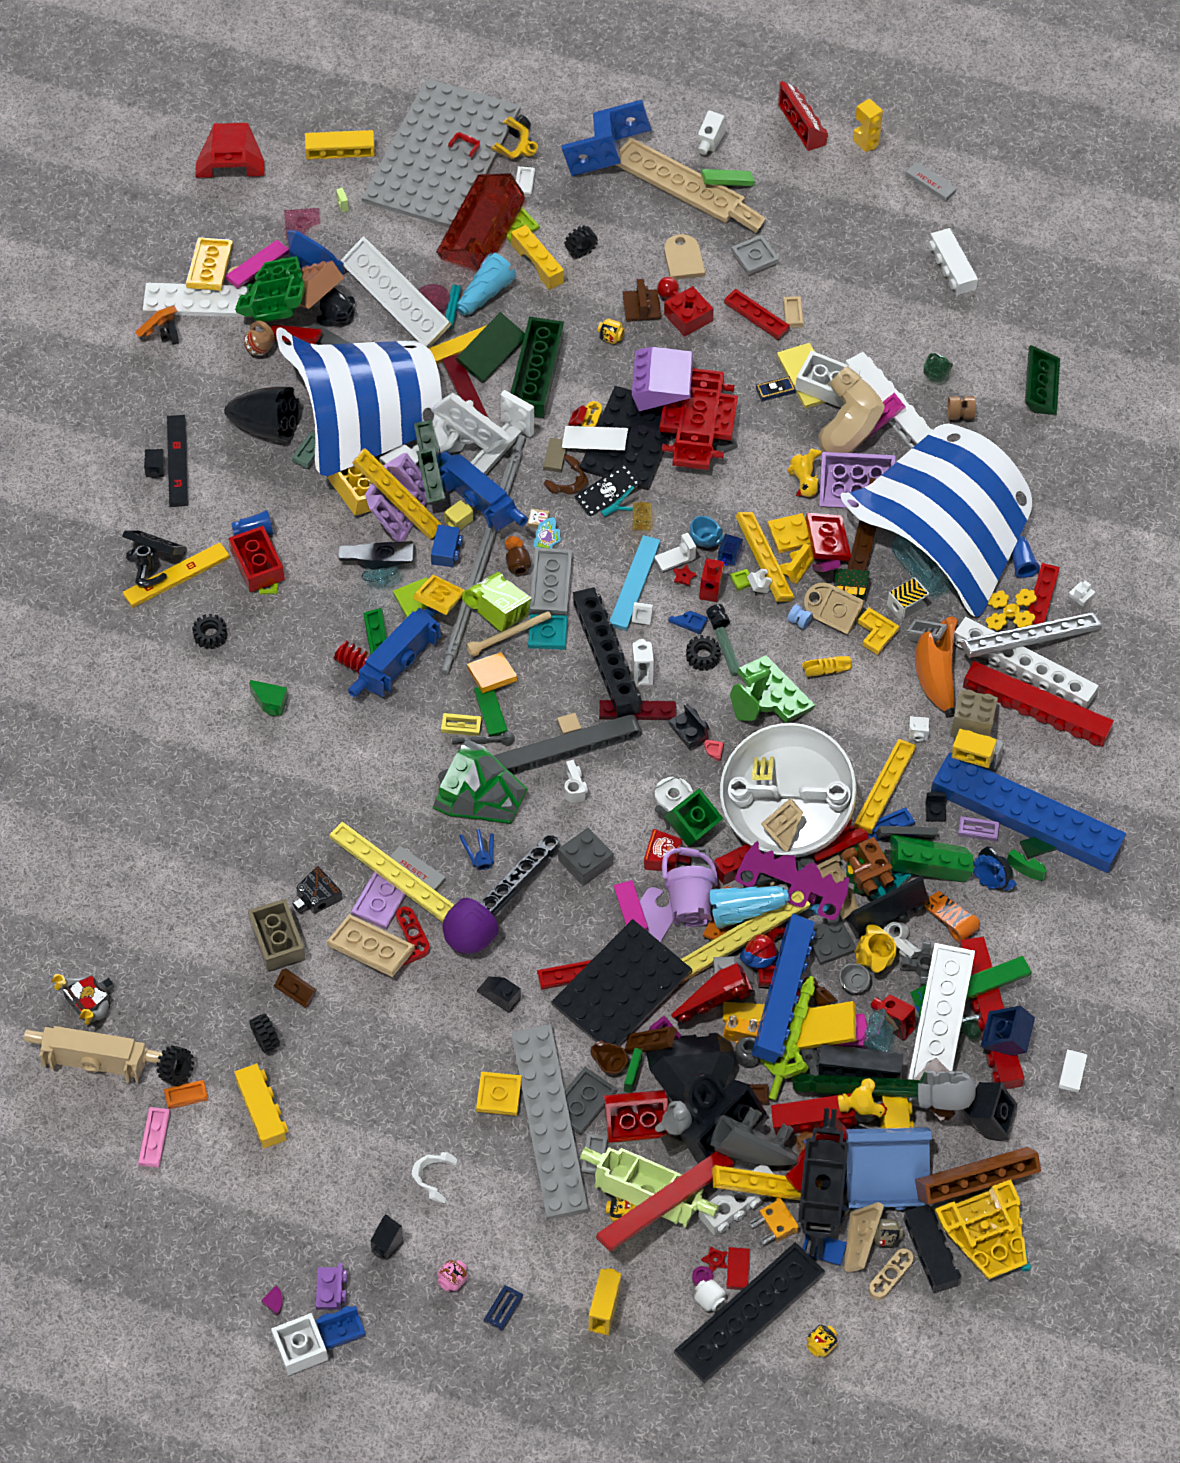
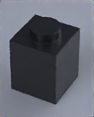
[144,449,165,478]

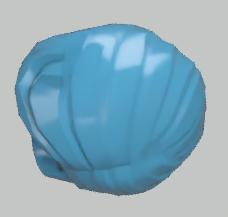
[689,516,724,548]

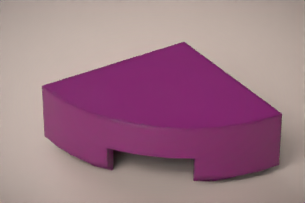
[261,1286,283,1316]

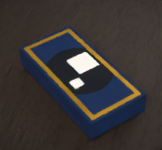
[756,376,796,402]

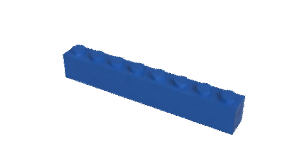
[751,914,816,1063]

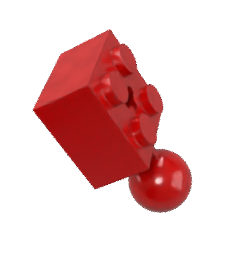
[657,277,714,337]

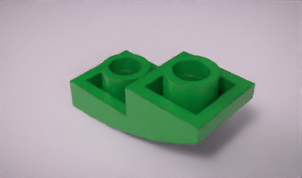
[1007,849,1047,882]

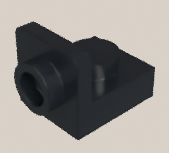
[925,791,946,822]

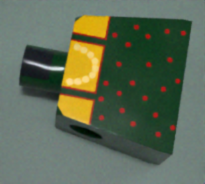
[833,568,870,600]

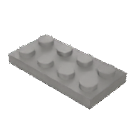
[529,547,572,615]

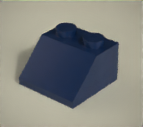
[981,1005,1035,1055]

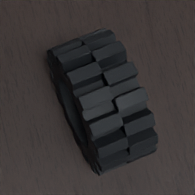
[564,225,598,258]
[192,614,227,650]
[686,635,720,671]
[249,1013,280,1053]
[156,1045,194,1085]

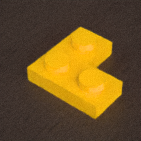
[858,607,900,655]

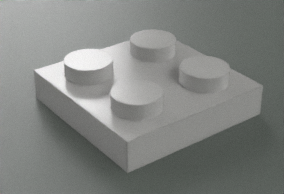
[731,235,779,275]

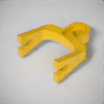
[490,116,538,159]

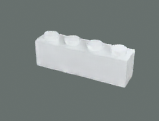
[928,228,978,295]

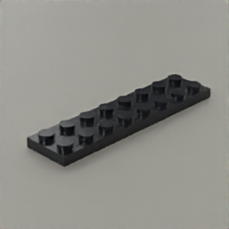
[674,1242,825,1383]

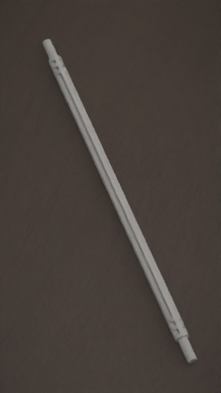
[441,435,525,674]

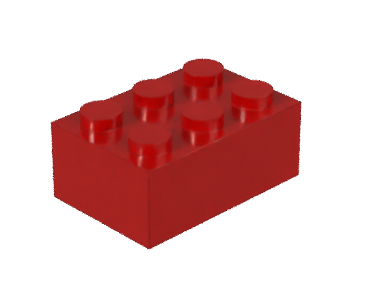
[228,526,285,592]

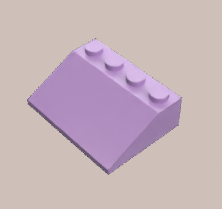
[819,452,895,508]

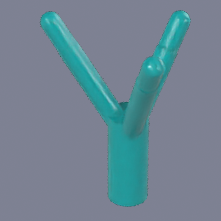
[601,486,638,518]

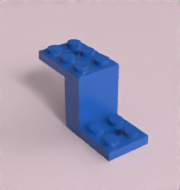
[562,99,652,176]

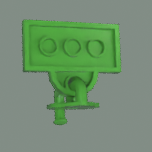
[730,655,815,723]

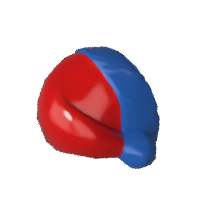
[740,934,777,968]

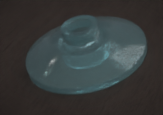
[362,565,398,584]

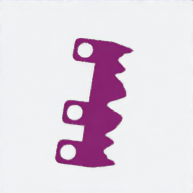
[735,841,849,920]

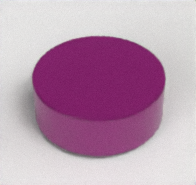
[692,1266,713,1286]

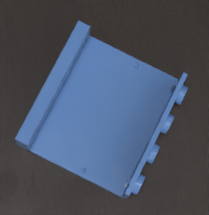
[846,1127,932,1211]

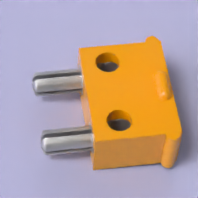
[722,1015,760,1044]
[749,1198,799,1245]

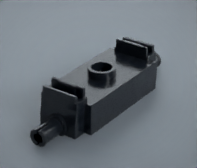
[798,1108,848,1257]

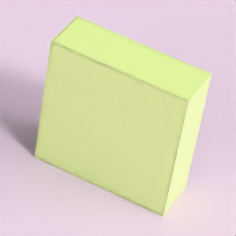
[336,188,349,212]

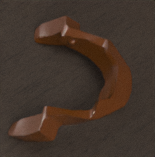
[544,455,588,495]

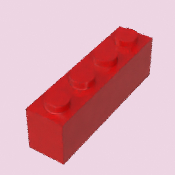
[771,1093,858,1135]

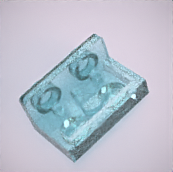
[863,1008,894,1052]

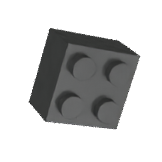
[558,827,614,886]

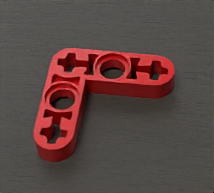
[379,906,430,972]

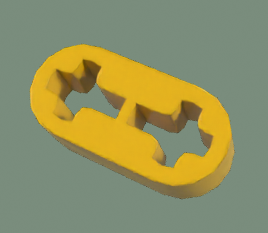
[581,401,602,427]

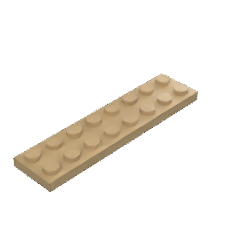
[616,138,745,223]

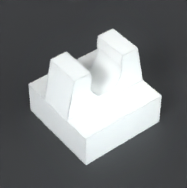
[747,568,772,593]
[1068,581,1095,606]
[632,602,653,625]

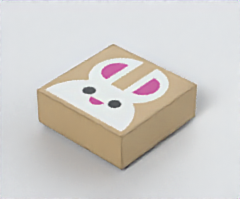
[528,509,549,528]

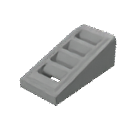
[906,619,948,642]

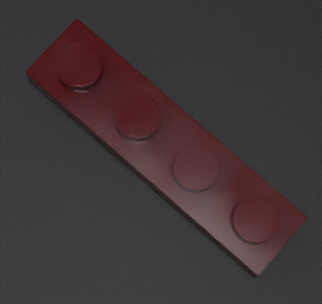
[599,700,676,721]

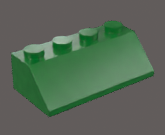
[890,834,973,883]

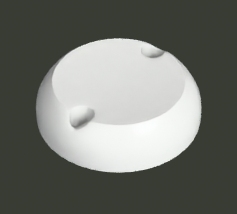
[720,723,857,858]

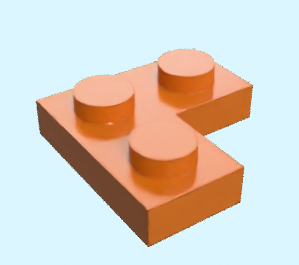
[135,305,178,338]

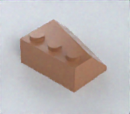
[299,261,344,309]

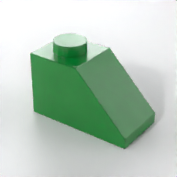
[249,680,288,716]

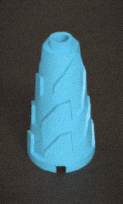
[457,252,516,316]
[710,886,790,929]

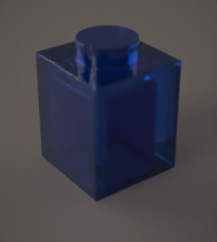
[718,534,743,566]

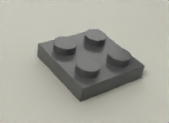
[809,917,856,965]

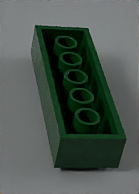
[510,316,564,418]

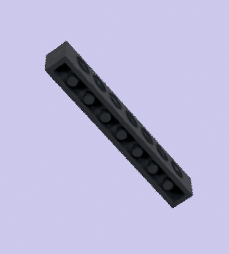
[573,587,642,718]

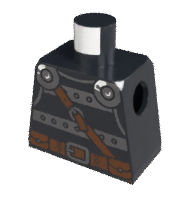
[292,866,342,914]

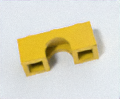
[853,98,883,152]

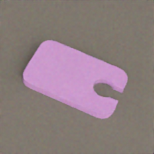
[625,887,673,942]

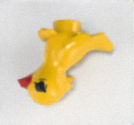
[787,449,822,497]

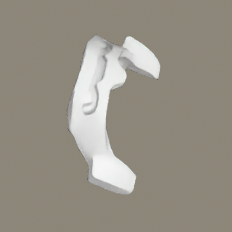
[412,1152,457,1203]

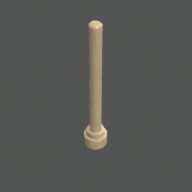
[466,611,551,658]

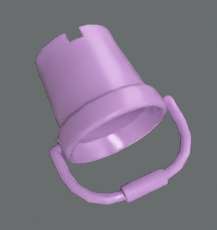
[662,847,718,927]

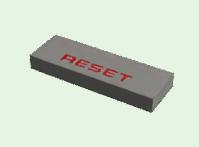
[905,162,957,202]
[389,846,446,891]

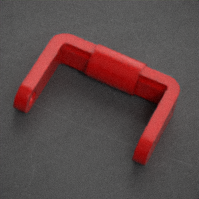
[448,132,480,157]

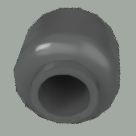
[735,1037,760,1067]

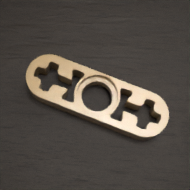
[869,1249,914,1300]

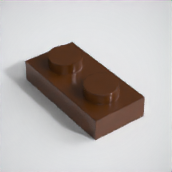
[274,968,317,1008]

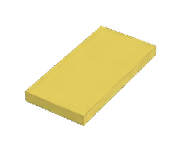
[777,343,826,409]

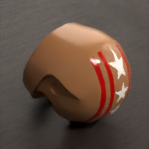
[244,321,275,356]

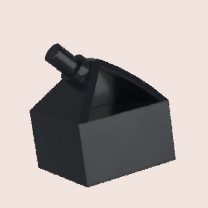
[964,1082,1017,1140]

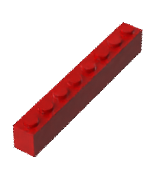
[963,661,1114,747]
[959,936,1024,1089]

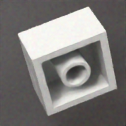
[271,1313,328,1376]

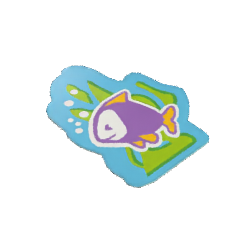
[533,517,561,549]

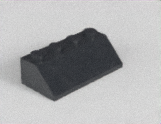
[845,876,929,939]

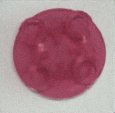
[418,284,450,315]

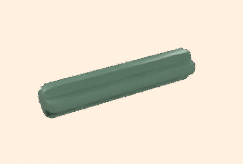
[715,627,740,676]

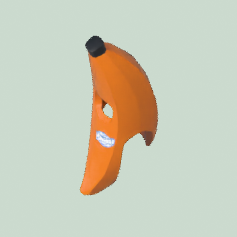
[915,616,958,717]

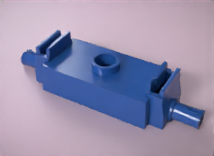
[440,451,528,532]
[348,606,441,698]

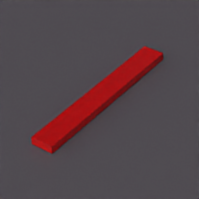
[596,1151,734,1252]

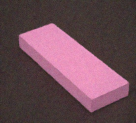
[138,1107,170,1168]

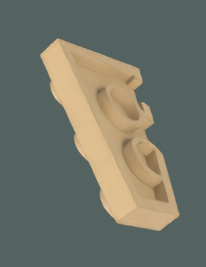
[817,855,858,919]
[844,1202,884,1273]

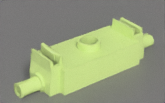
[580,1147,719,1227]

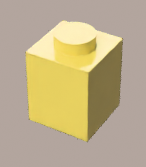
[444,500,473,530]

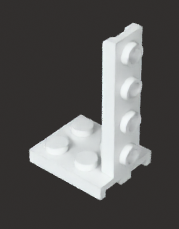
[471,390,534,475]

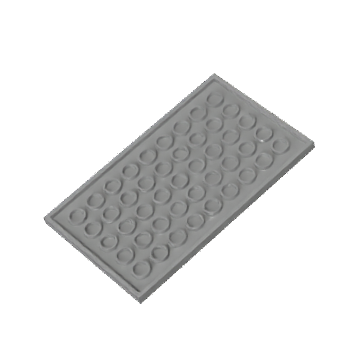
[362,78,521,231]

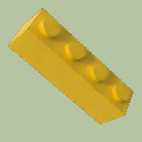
[305,130,375,160]
[234,1063,288,1149]

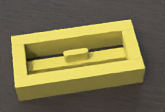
[441,713,481,736]
[752,757,774,780]

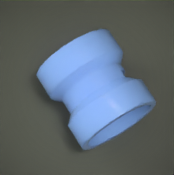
[787,604,813,630]

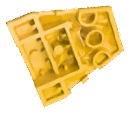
[935,1179,1027,1280]

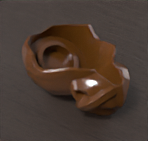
[590,1041,628,1075]

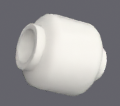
[695,1280,726,1312]

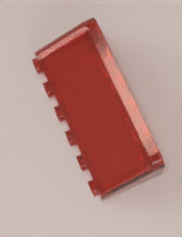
[436,173,525,271]

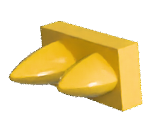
[779,544,815,584]

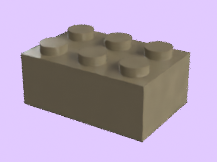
[950,690,998,738]
[248,898,305,971]

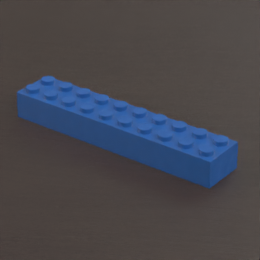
[931,752,1126,873]

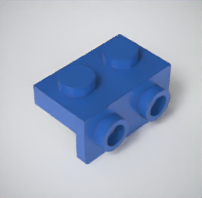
[316,1306,366,1350]

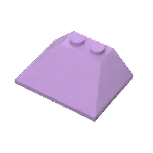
[365,453,427,542]

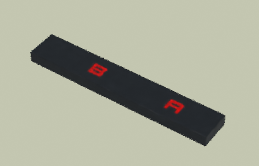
[167,415,188,507]

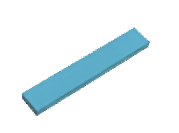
[610,535,660,631]

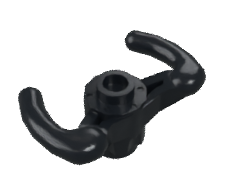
[126,545,167,587]

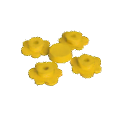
[986,589,1037,631]

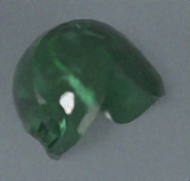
[923,353,953,382]

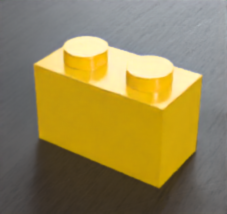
[951,729,997,768]

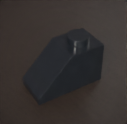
[477,976,521,1013]
[370,1214,403,1260]

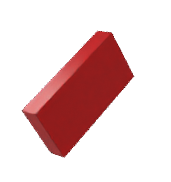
[726,1247,750,1290]

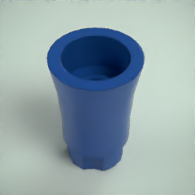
[231,510,274,536]
[1011,536,1040,578]

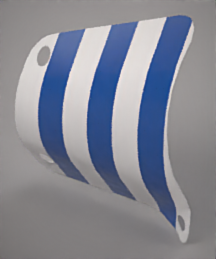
[276,328,442,476]
[841,424,1032,617]

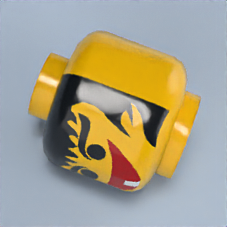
[597,318,625,344]
[605,1196,636,1222]
[806,1325,838,1357]

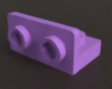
[316,1263,347,1310]

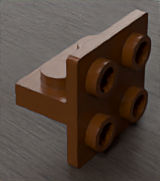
[623,279,661,321]

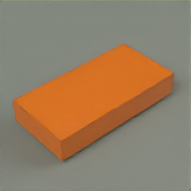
[164,1080,208,1109]

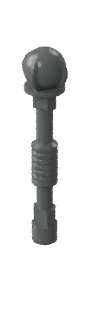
[452,731,515,745]

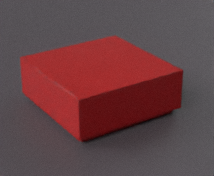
[568,405,588,426]

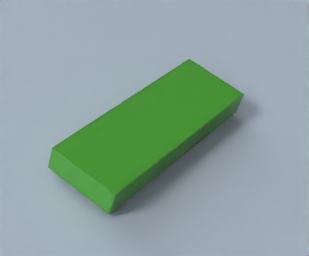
[701,169,755,186]

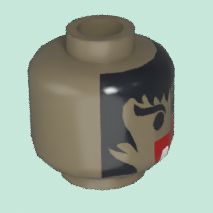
[873,1219,903,1246]

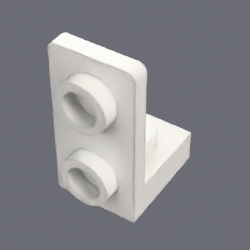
[655,533,696,572]

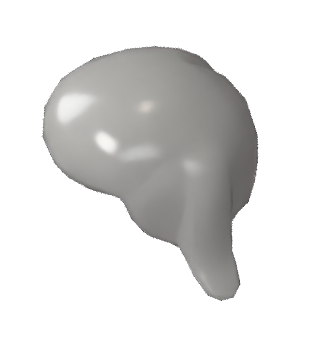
[655,1101,692,1136]

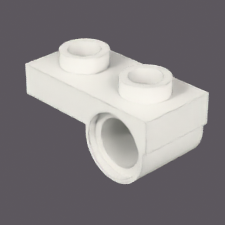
[564,760,588,803]
[883,922,921,958]

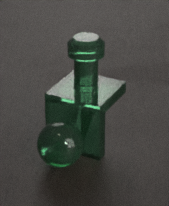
[959,1015,981,1040]

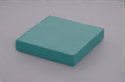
[528,614,567,650]

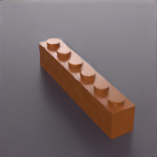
[915,1147,1041,1205]

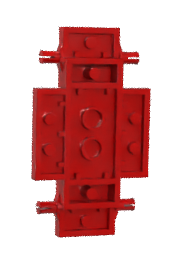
[659,368,738,470]

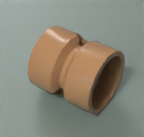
[947,396,976,420]

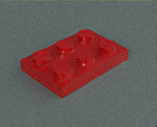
[805,513,851,561]

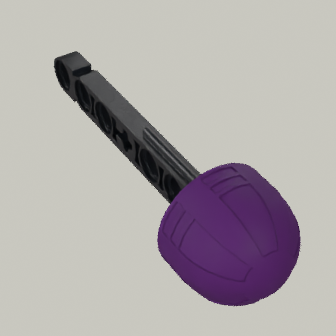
[442,835,560,954]

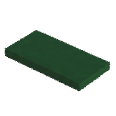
[455,312,525,383]

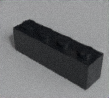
[819,1044,903,1079]
[903,1204,961,1294]

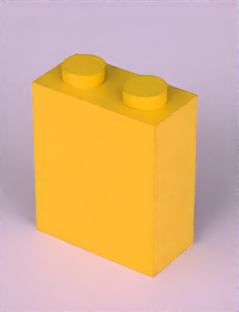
[588,1268,621,1336]

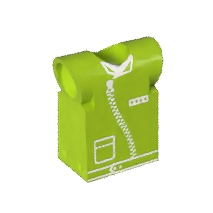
[462,572,532,632]

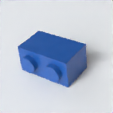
[431,525,463,568]

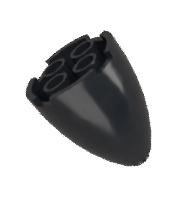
[224,386,301,441]

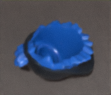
[973,846,1017,891]

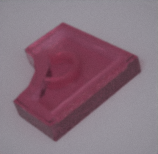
[284,208,320,240]

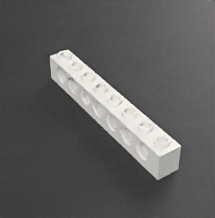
[953,617,1099,709]

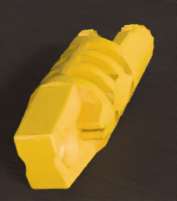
[802,656,852,676]

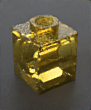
[632,502,652,531]

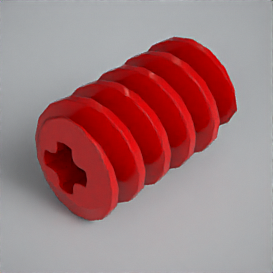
[334,640,368,674]

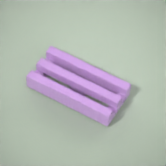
[958,816,999,842]

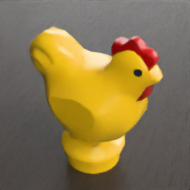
[837,1078,887,1118]

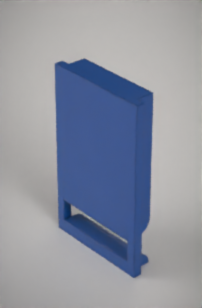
[802,1234,847,1265]

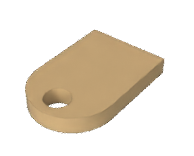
[664,234,705,280]
[804,583,865,635]

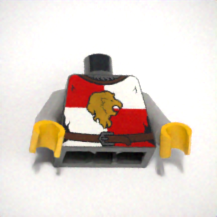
[51,974,115,1025]

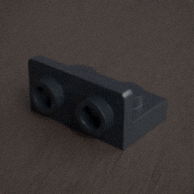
[668,704,709,749]

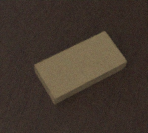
[543,438,567,473]

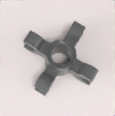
[900,941,932,988]

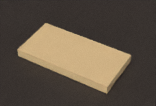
[326,914,415,977]

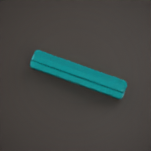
[445,284,461,329]

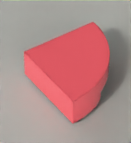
[704,740,724,761]

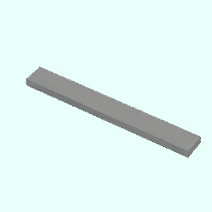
[961,612,1102,658]

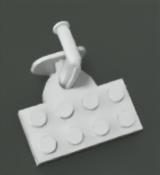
[431,393,510,454]

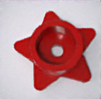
[673,565,697,586]
[701,1247,727,1272]

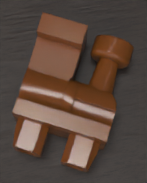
[841,837,894,896]

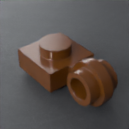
[802,977,838,1006]

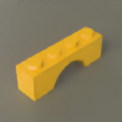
[511,225,564,290]

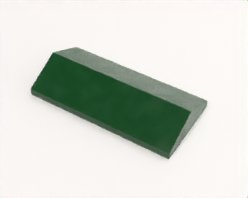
[1025,345,1060,415]

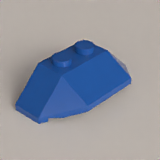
[287,230,344,275]

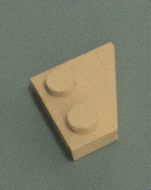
[761,798,804,852]

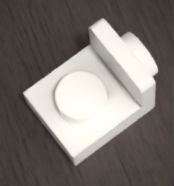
[909,716,929,742]

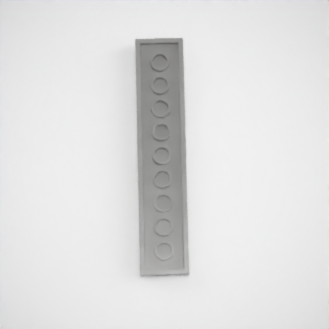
[511,1024,588,1220]

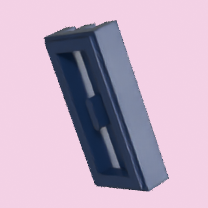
[484,1285,523,1331]

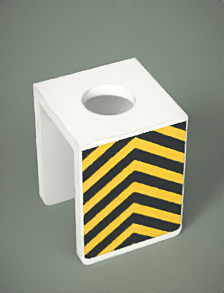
[887,577,929,622]

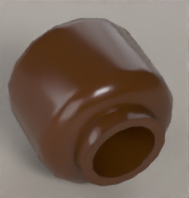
[505,547,531,575]

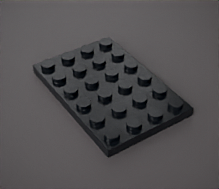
[579,386,672,490]
[551,919,692,1046]

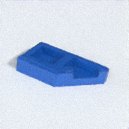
[668,611,708,634]

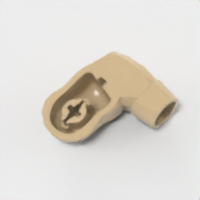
[819,366,885,453]

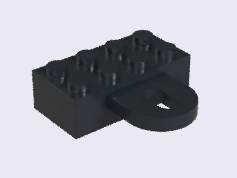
[680,1073,767,1164]

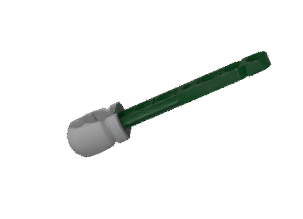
[792,1071,976,1110]

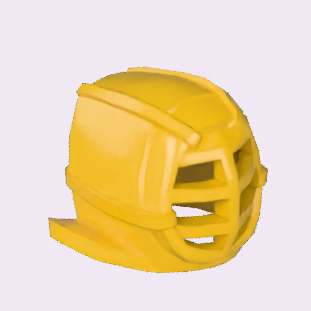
[854,925,896,973]

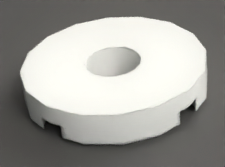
[654,777,693,812]

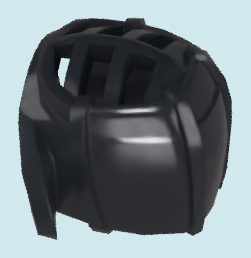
[316,287,356,327]

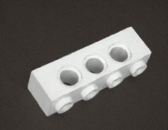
[698,1164,774,1235]

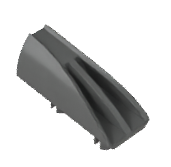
[711,1107,798,1166]

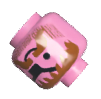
[437,1260,468,1292]

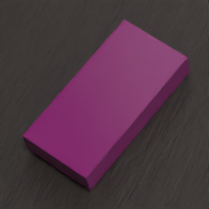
[812,560,841,572]

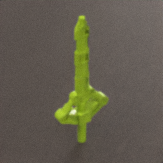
[760,976,815,1101]

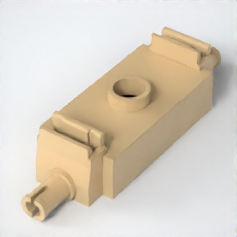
[24,1026,163,1083]

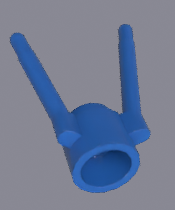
[459,829,494,871]

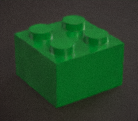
[664,788,724,846]

